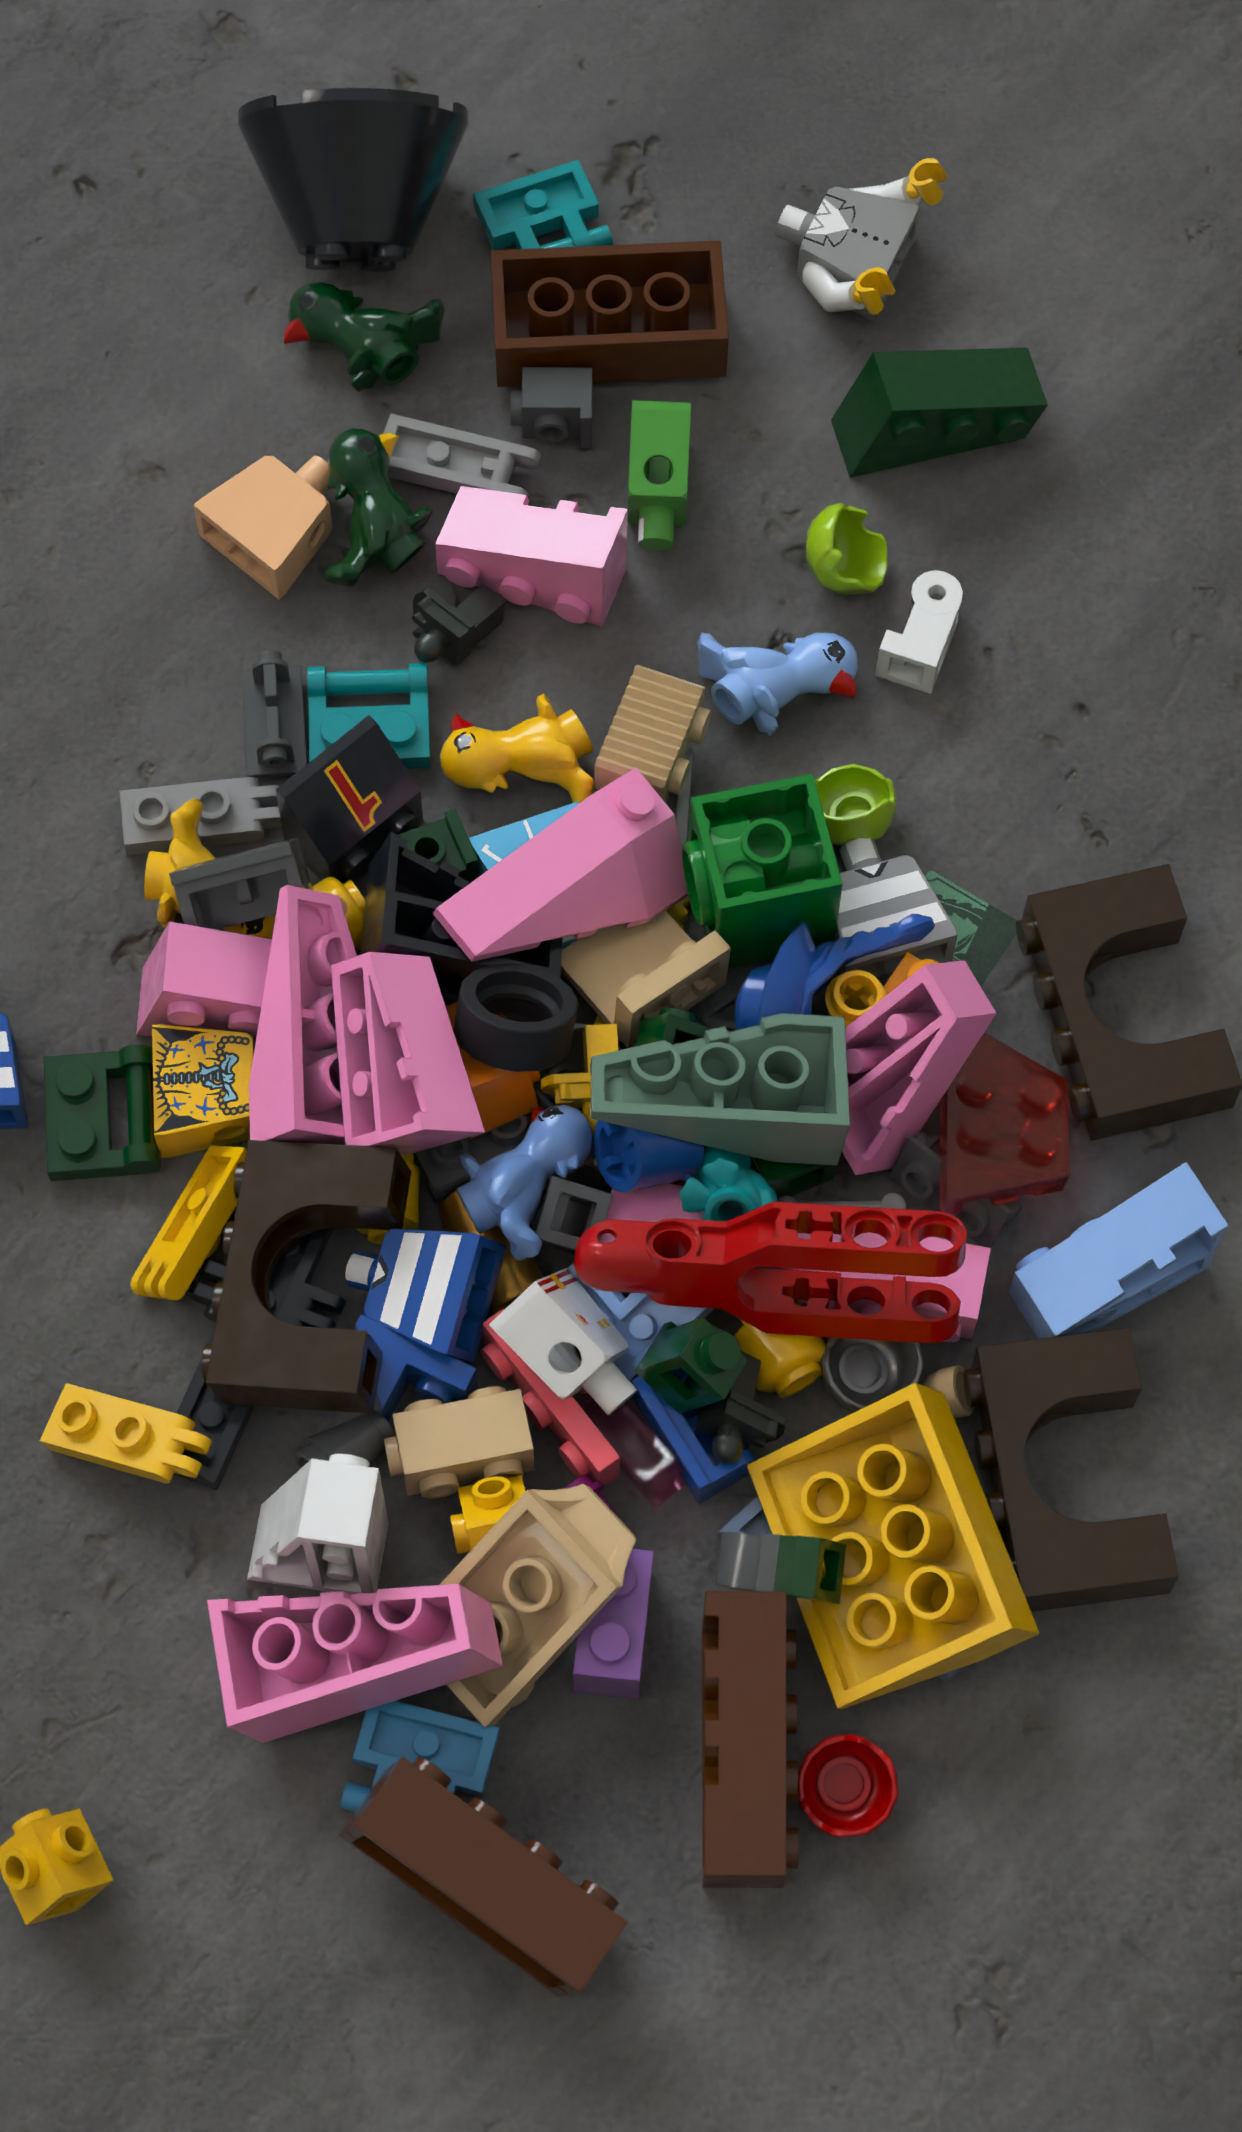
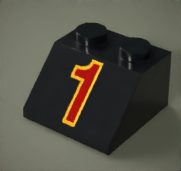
[276,715,423,884]

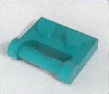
[307,662,431,769]

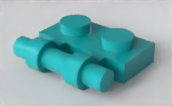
[473,160,613,250]

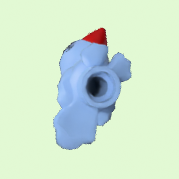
[697,632,858,736]

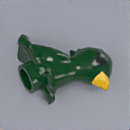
[324,428,433,587]

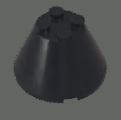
[238,88,468,272]

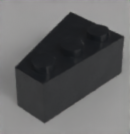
[360,832,563,996]

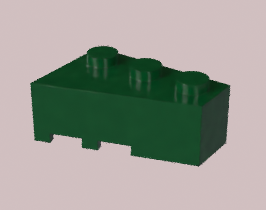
[831,347,1048,478]

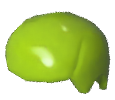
[806,503,888,595]
[815,764,896,846]

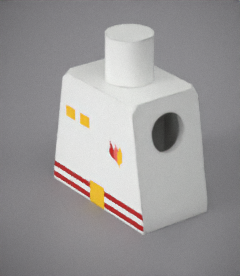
[489,1268,637,1416]

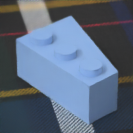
[1009,1162,1228,1339]

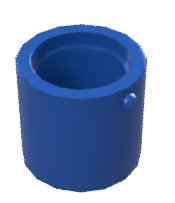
[593,1120,704,1193]

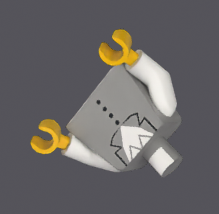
[776,158,948,322]

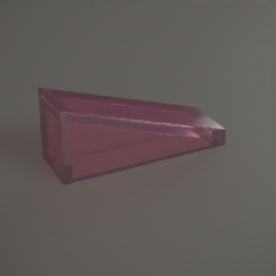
[578,1395,686,1509]

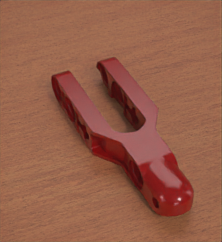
[573,1202,967,1343]

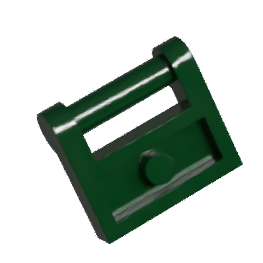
[43,1045,161,1181]

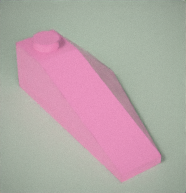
[433,768,688,962]
[249,885,357,1145]

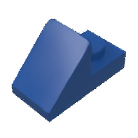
[355,1314,478,1422]

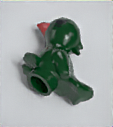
[284,282,445,392]

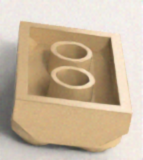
[440,1484,636,1728]

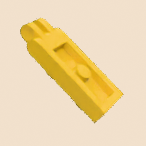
[39,1383,212,1484]

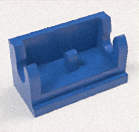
[631,1367,757,1504]

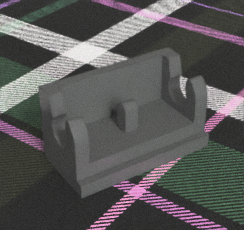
[169,838,313,930]

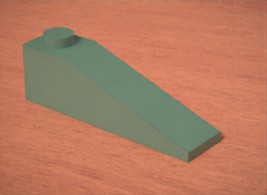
[590,1013,850,1165]

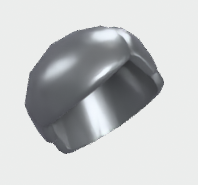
[820,1313,924,1411]

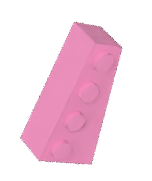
[207,1584,503,1743]

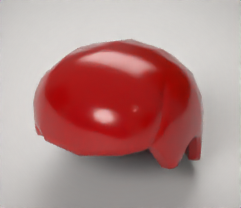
[798,1734,899,1838]

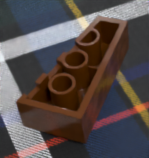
[702,1591,799,1888]

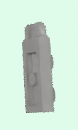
[120,777,282,855]

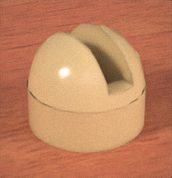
[922,1365,974,1419]

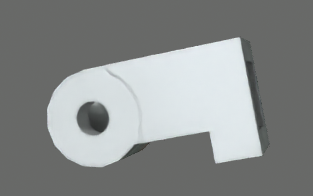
[875,570,963,694]

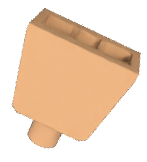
[193,455,333,600]

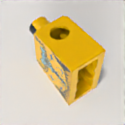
[152,1024,255,1158]

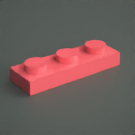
[480,1309,620,1487]

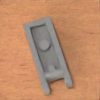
[383,413,541,496]

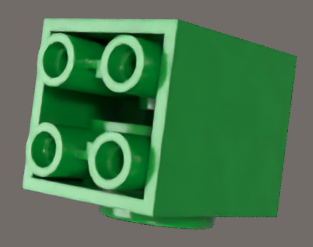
[682,773,843,968]

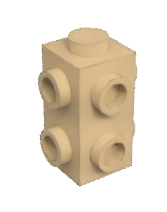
[383,1386,534,1499]

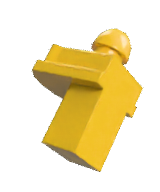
[540,1024,618,1136]

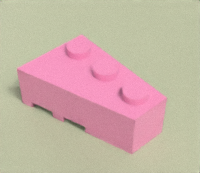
[435,486,628,627]
[136,922,272,1041]

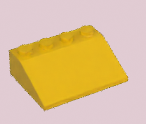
[747,1383,1040,1709]

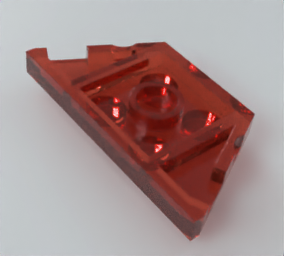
[940,1033,1070,1215]

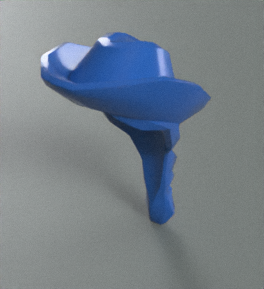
[734,913,935,1030]

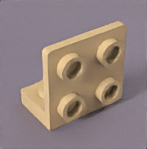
[561,911,731,1048]

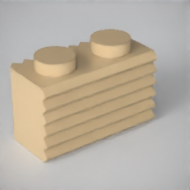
[594,665,712,803]

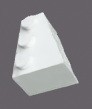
[247,1454,389,1594]

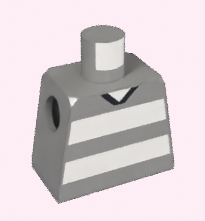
[835,838,958,980]

